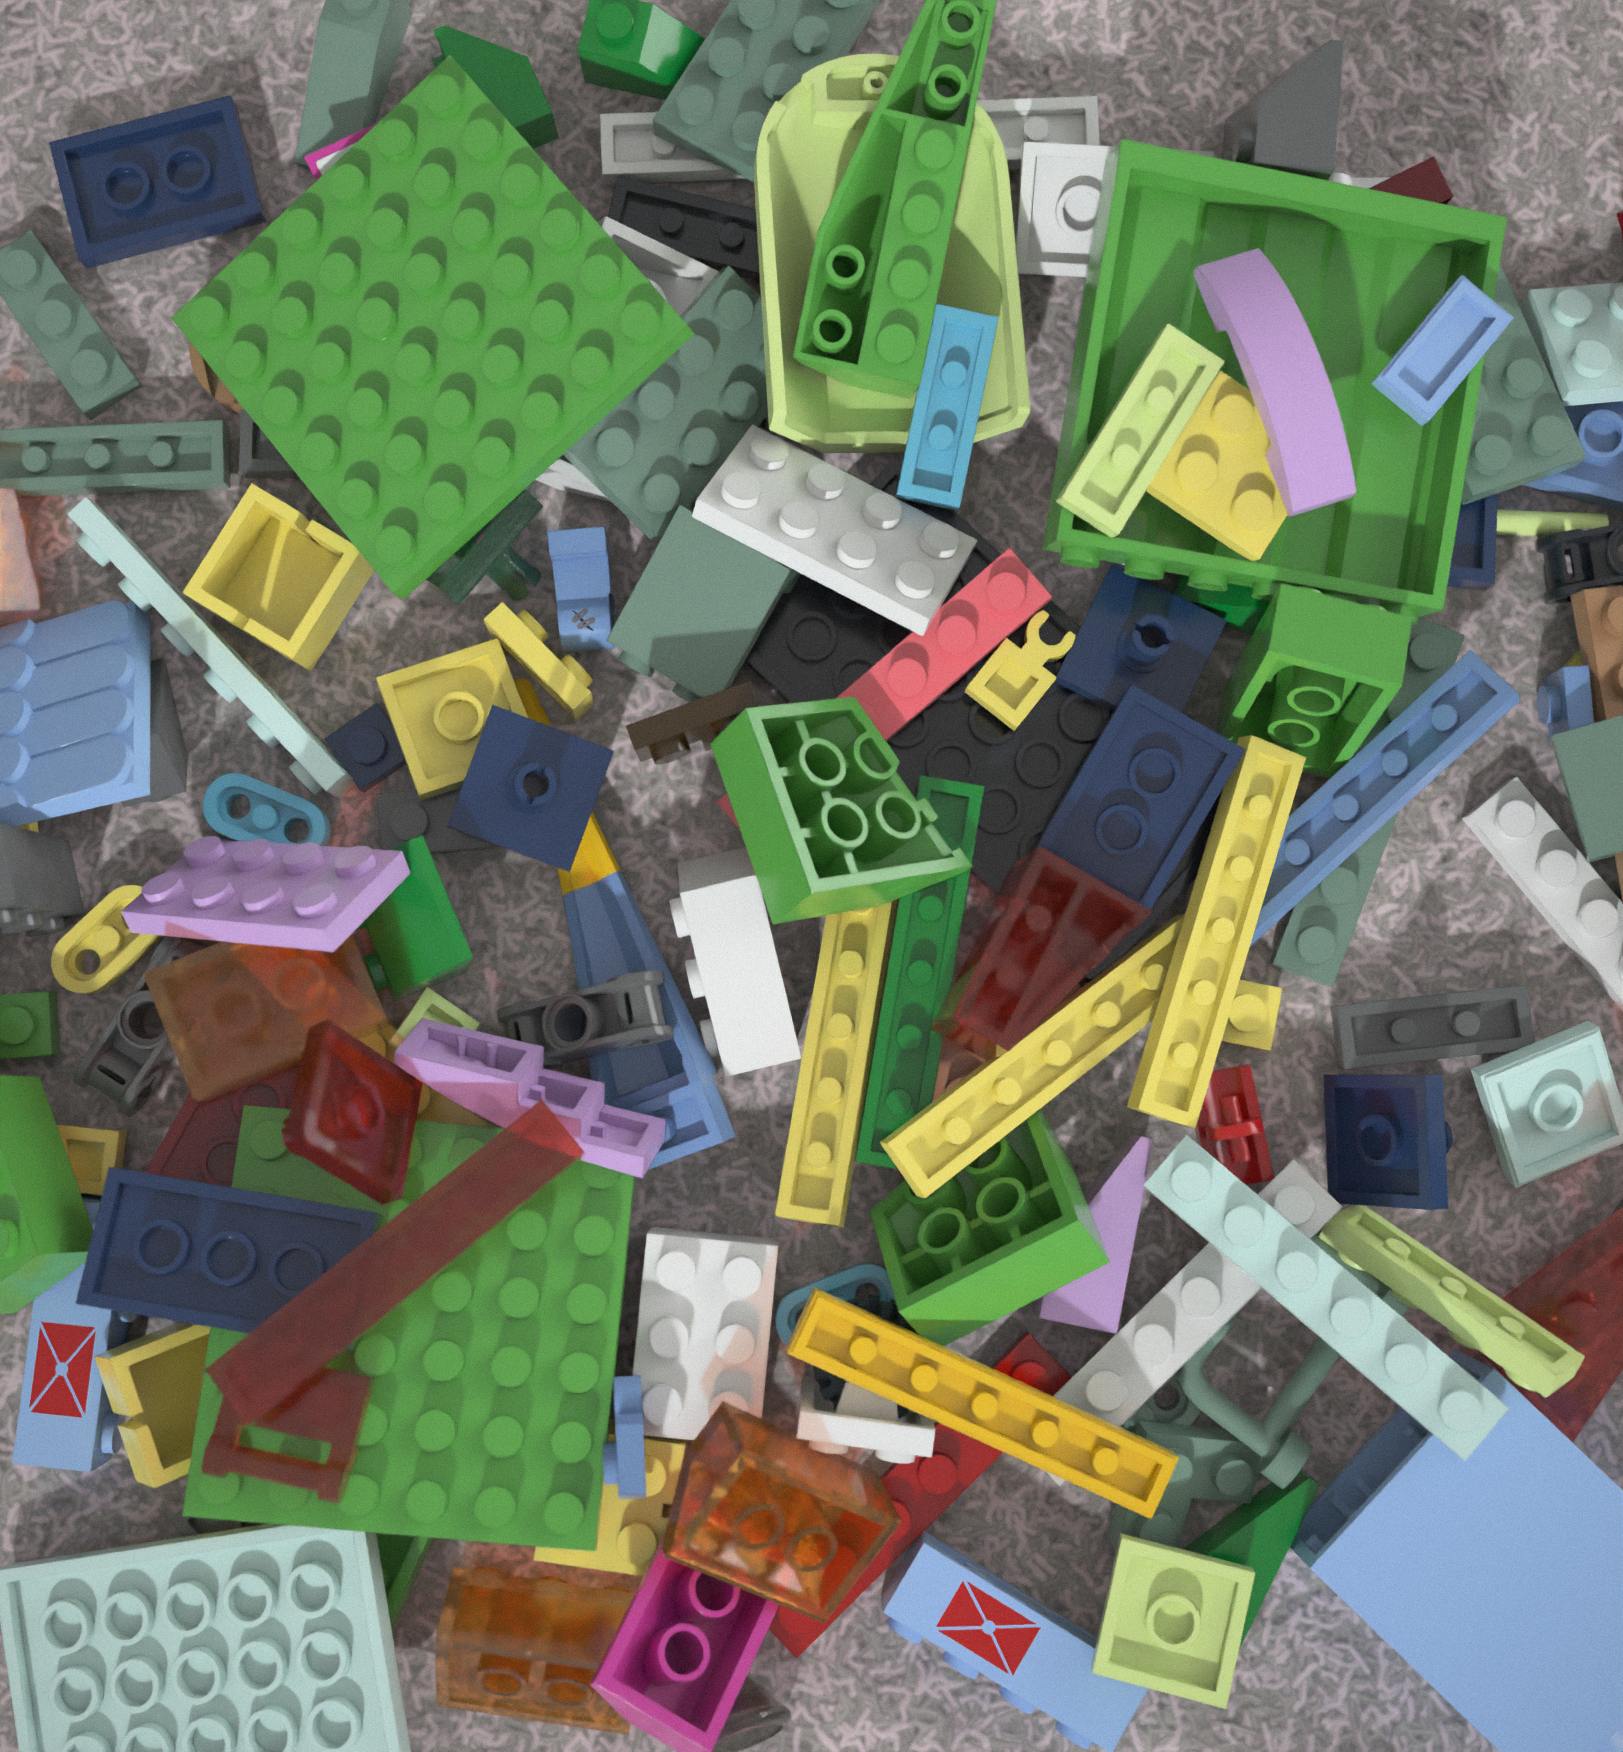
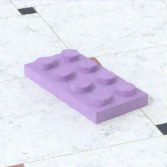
[121,836,411,952]

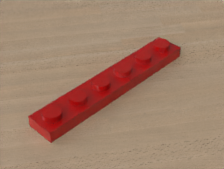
[768,1331,1072,1658]

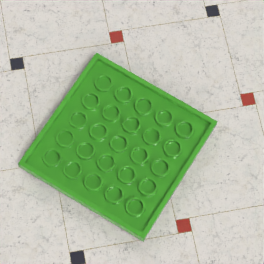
[171,55,695,599]
[182,1105,635,1552]

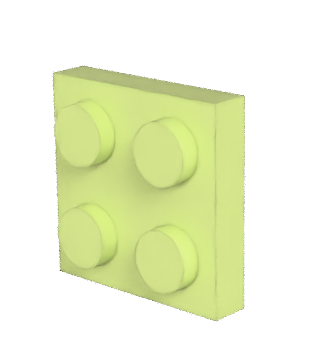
[1091,1533,1255,1709]

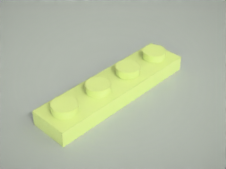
[1319,1205,1585,1398]

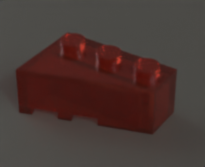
[930,846,1153,1061]
[1478,1207,1623,1443]

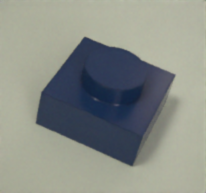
[325,703,406,793]

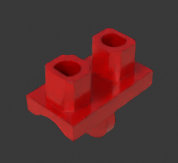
[1195,1064,1274,1185]

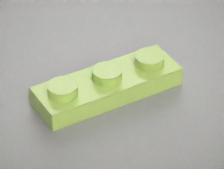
[1055,324,1225,538]

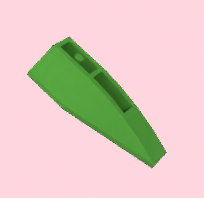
[792,0,997,399]

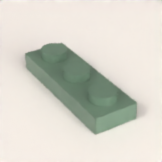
[0,230,142,420]

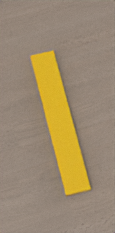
[785,1287,1179,1519]

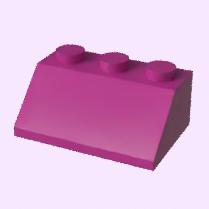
[590,1494,799,1752]

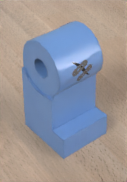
[547,526,615,653]

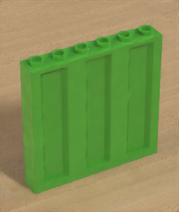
[1042,139,1507,625]

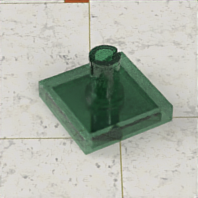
[423,489,544,605]

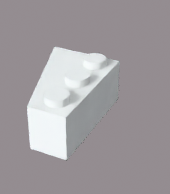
[669,847,801,1077]

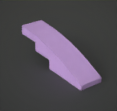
[394,1018,666,1179]

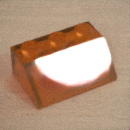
[662,1401,902,1623]
[435,1566,634,1735]

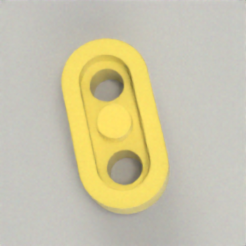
[51,885,164,994]

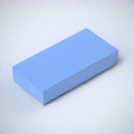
[1371,275,1514,426]

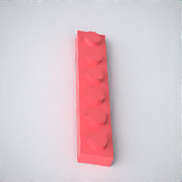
[716,547,1052,829]

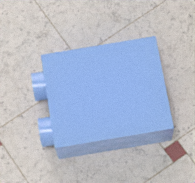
[1290,1349,1623,1752]

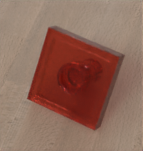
[281,1019,423,1205]

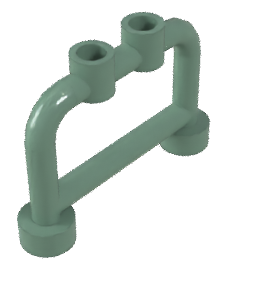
[1178,1231,1410,1489]

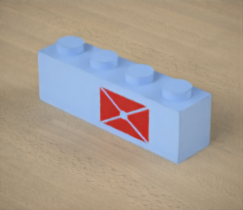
[12,1195,138,1472]
[881,1531,1149,1752]

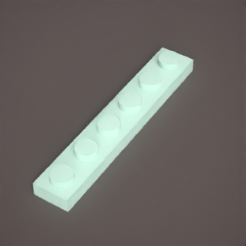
[67,497,355,798]
[1143,1135,1510,1461]

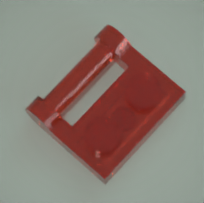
[201,1348,375,1504]

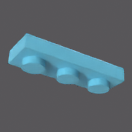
[895,304,999,511]

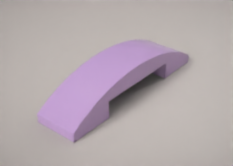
[1193,248,1356,517]

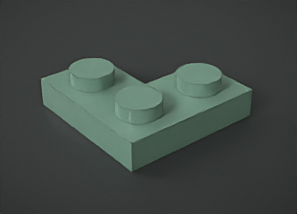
[1107,1420,1263,1551]

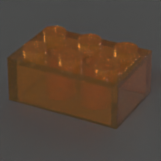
[143,934,390,1103]

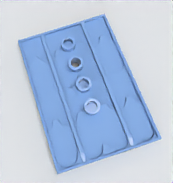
[0,600,151,826]

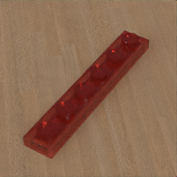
[205,1099,585,1426]

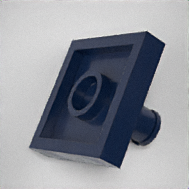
[1054,564,1227,713]
[447,705,614,872]
[1323,1074,1453,1210]

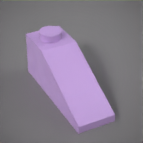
[1033,1134,1154,1334]

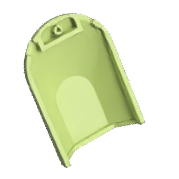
[754,53,1031,453]

